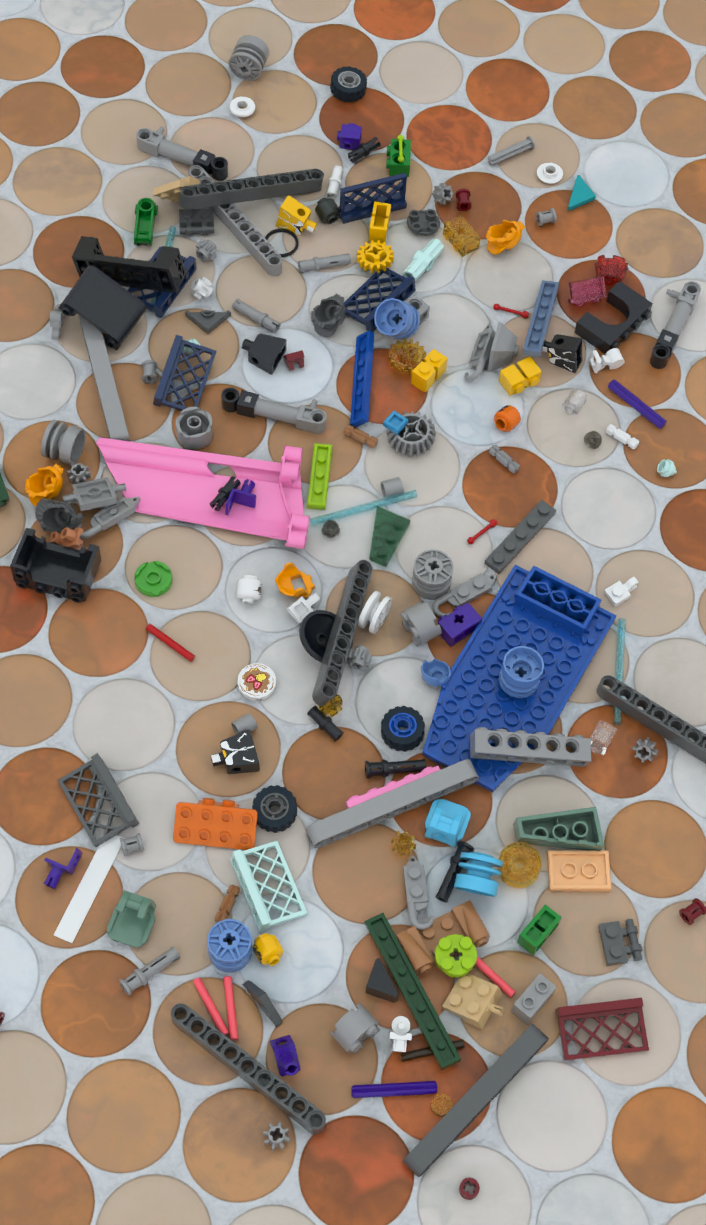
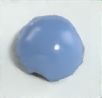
[421,658,451,687]

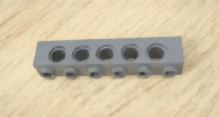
[470,727,591,767]

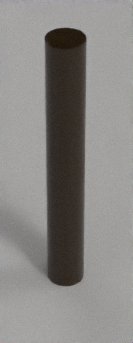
[400,1039,465,1062]

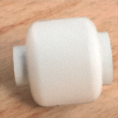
[236,575,262,604]

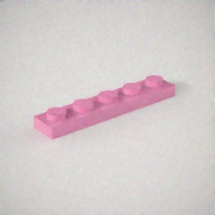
[345,766,440,809]

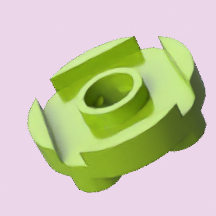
[435,934,477,977]

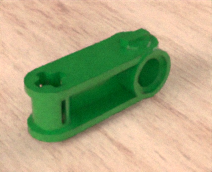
[134,198,158,246]

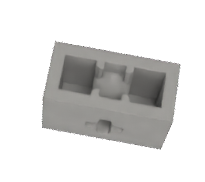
[511,973,557,1025]

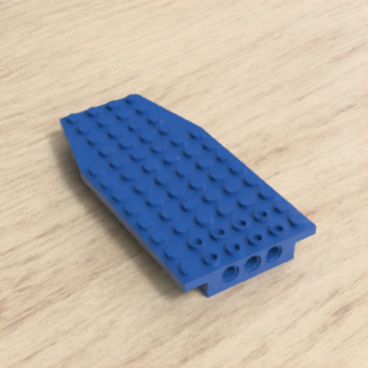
[422,565,616,793]

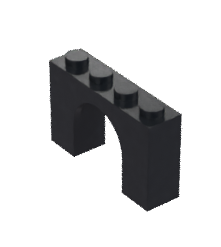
[574,281,653,354]

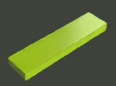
[307,443,332,510]

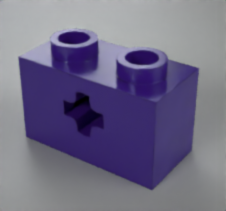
[437,603,482,647]

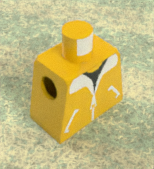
[276,195,317,236]

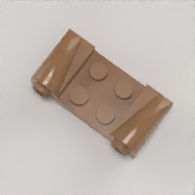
[396,900,490,975]

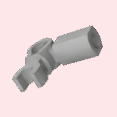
[50,304,66,340]

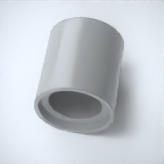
[381,477,404,498]
[231,713,258,734]

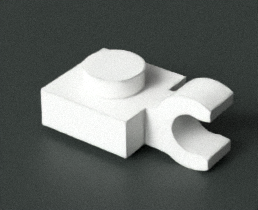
[604,577,639,607]
[287,592,320,624]

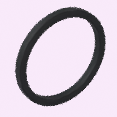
[265,229,299,257]

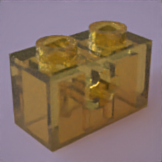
[443,215,481,257]

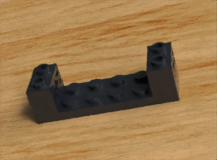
[72,236,186,293]

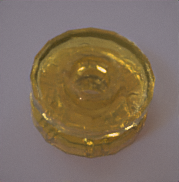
[498,842,542,888]

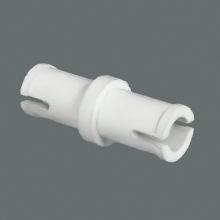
[326,166,344,199]

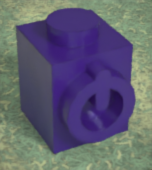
[337,123,362,150]

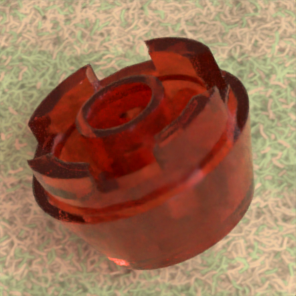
[595,255,629,285]

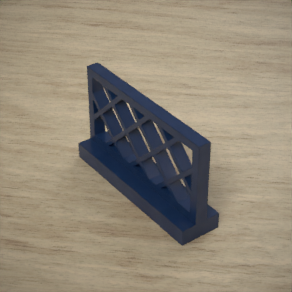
[338,173,407,224]
[128,247,197,318]
[344,268,416,332]
[153,335,217,411]

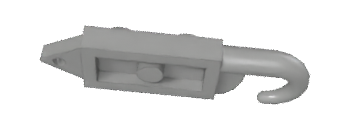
[464,323,496,381]
[74,497,141,539]
[432,573,497,617]
[403,855,434,930]

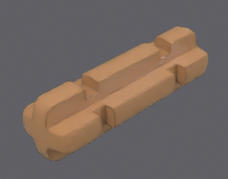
[344,425,378,448]
[215,885,240,922]

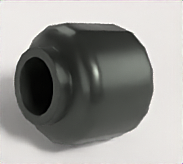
[315,198,340,224]

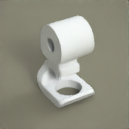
[588,348,625,374]

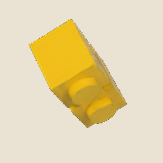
[369,202,391,243]
[411,349,448,393]
[498,356,542,396]

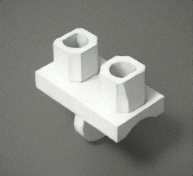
[389,1016,412,1052]

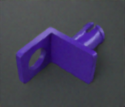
[225,479,256,516]
[43,848,82,889]
[270,1035,301,1076]

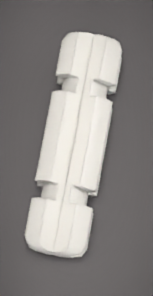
[606,424,639,449]

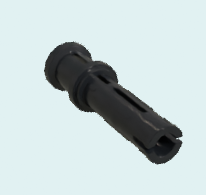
[365,759,426,779]
[435,841,474,903]

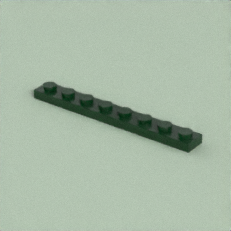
[365,913,461,1070]

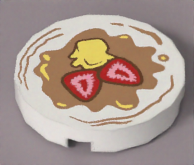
[237,663,276,701]

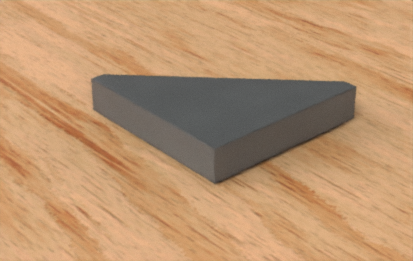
[185,310,231,334]
[242,980,282,1027]

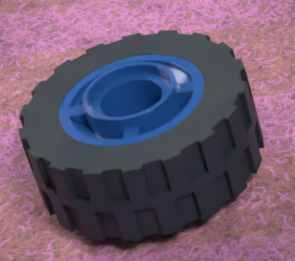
[381,706,425,752]

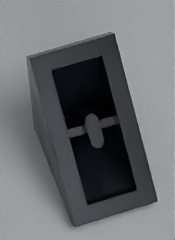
[365,958,398,1003]

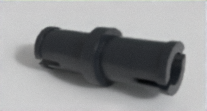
[348,137,381,163]
[210,476,241,511]
[307,705,344,742]

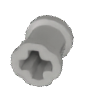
[535,208,557,226]
[141,360,158,384]
[120,833,144,856]

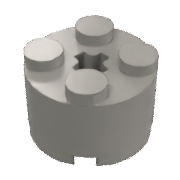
[176,407,213,450]
[400,600,442,646]
[330,1003,380,1054]

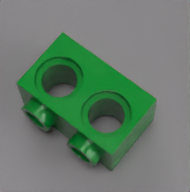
[386,139,411,177]
[517,904,562,956]

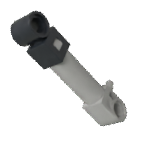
[136,127,228,181]
[650,281,701,369]
[221,387,327,434]

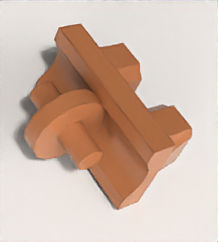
[49,527,84,550]

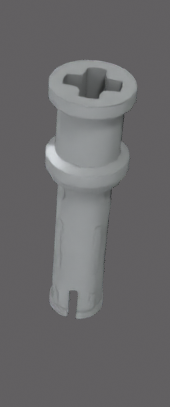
[119,947,180,996]

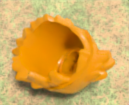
[486,220,525,255]
[25,463,63,506]

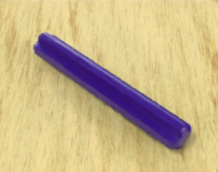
[608,379,667,429]
[351,1081,437,1098]

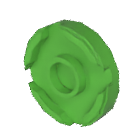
[135,561,172,597]

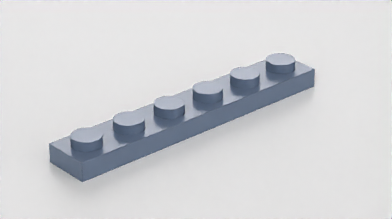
[523,280,559,357]

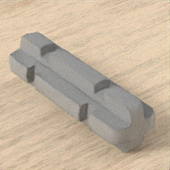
[489,445,520,473]

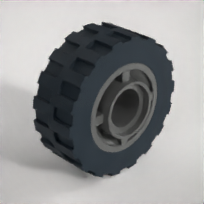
[252,785,297,833]

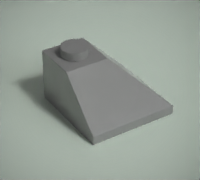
[487,322,519,372]

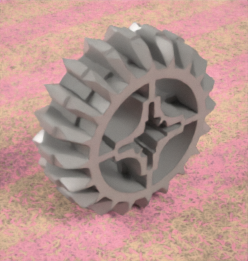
[387,410,436,457]

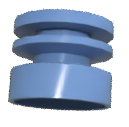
[374,298,420,340]
[498,646,544,698]
[207,919,252,973]

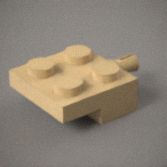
[152,176,200,203]
[442,973,505,1029]

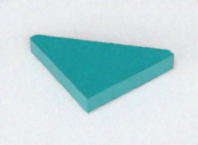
[568,175,596,211]

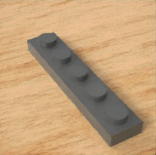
[484,500,556,574]

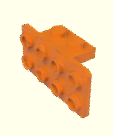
[173,798,258,850]

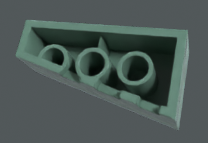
[513,807,604,850]

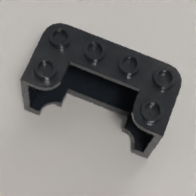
[10,528,101,603]

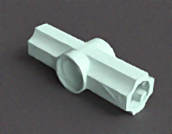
[403,238,444,282]

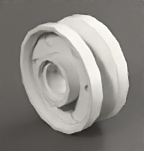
[358,591,393,634]

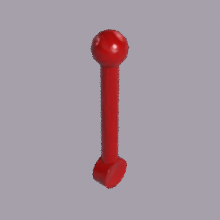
[493,304,529,319]
[467,519,497,544]

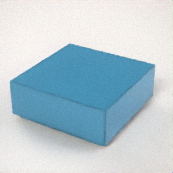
[383,411,408,435]

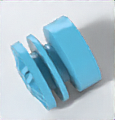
[454,852,503,897]

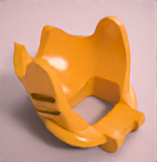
[275,562,315,598]

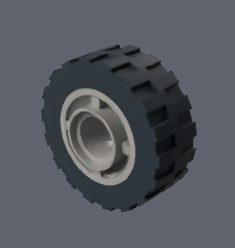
[330,66,367,102]

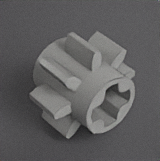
[432,183,454,205]
[196,240,217,261]
[67,462,91,484]
[347,646,372,670]
[632,737,658,763]
[263,1122,290,1152]

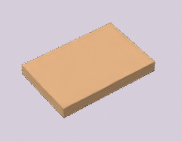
[547,850,612,892]

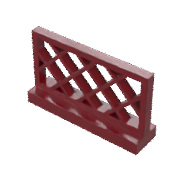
[555,998,649,1061]

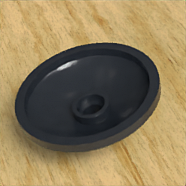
[299,610,353,663]

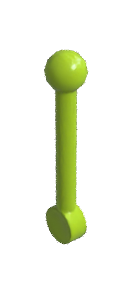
[397,135,404,163]

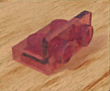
[568,276,607,306]

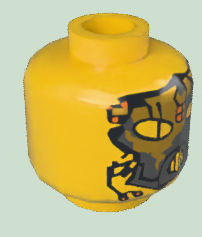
[253,933,284,966]

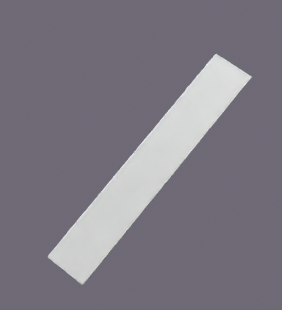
[54,835,125,943]

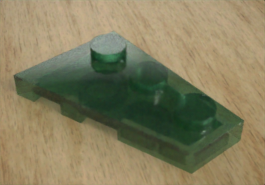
[369,506,411,567]

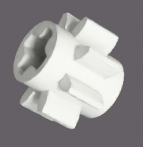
[191,277,213,300]

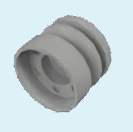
[229,35,269,81]
[41,419,86,465]
[412,549,454,600]

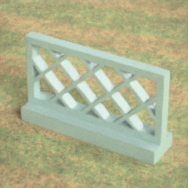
[230,841,307,933]

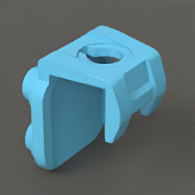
[424,799,471,848]

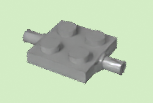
[62,477,126,511]

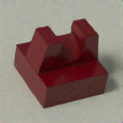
[283,350,305,371]

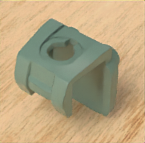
[107,890,156,948]

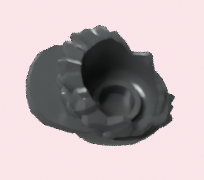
[311,293,346,337]
[35,498,84,533]

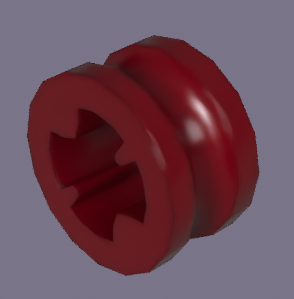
[459,1177,480,1200]

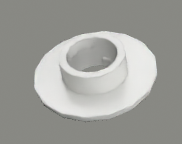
[229,96,255,117]
[537,163,563,184]

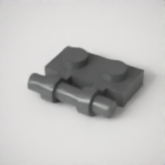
[179,208,214,235]
[598,919,643,966]

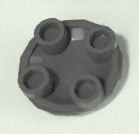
[407,209,440,236]

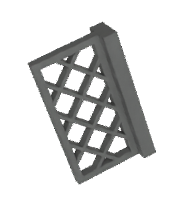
[58,753,139,847]

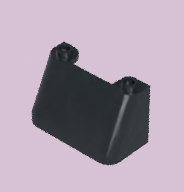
[58,266,147,350]

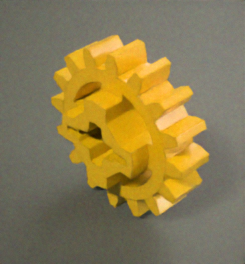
[357,240,394,273]

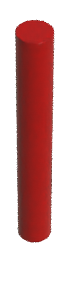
[146,624,195,662]

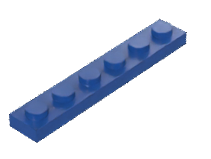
[350,330,374,428]

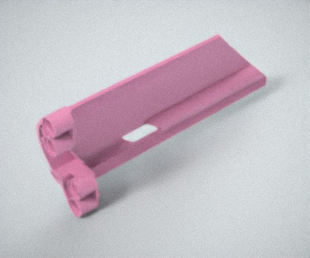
[96,437,310,549]

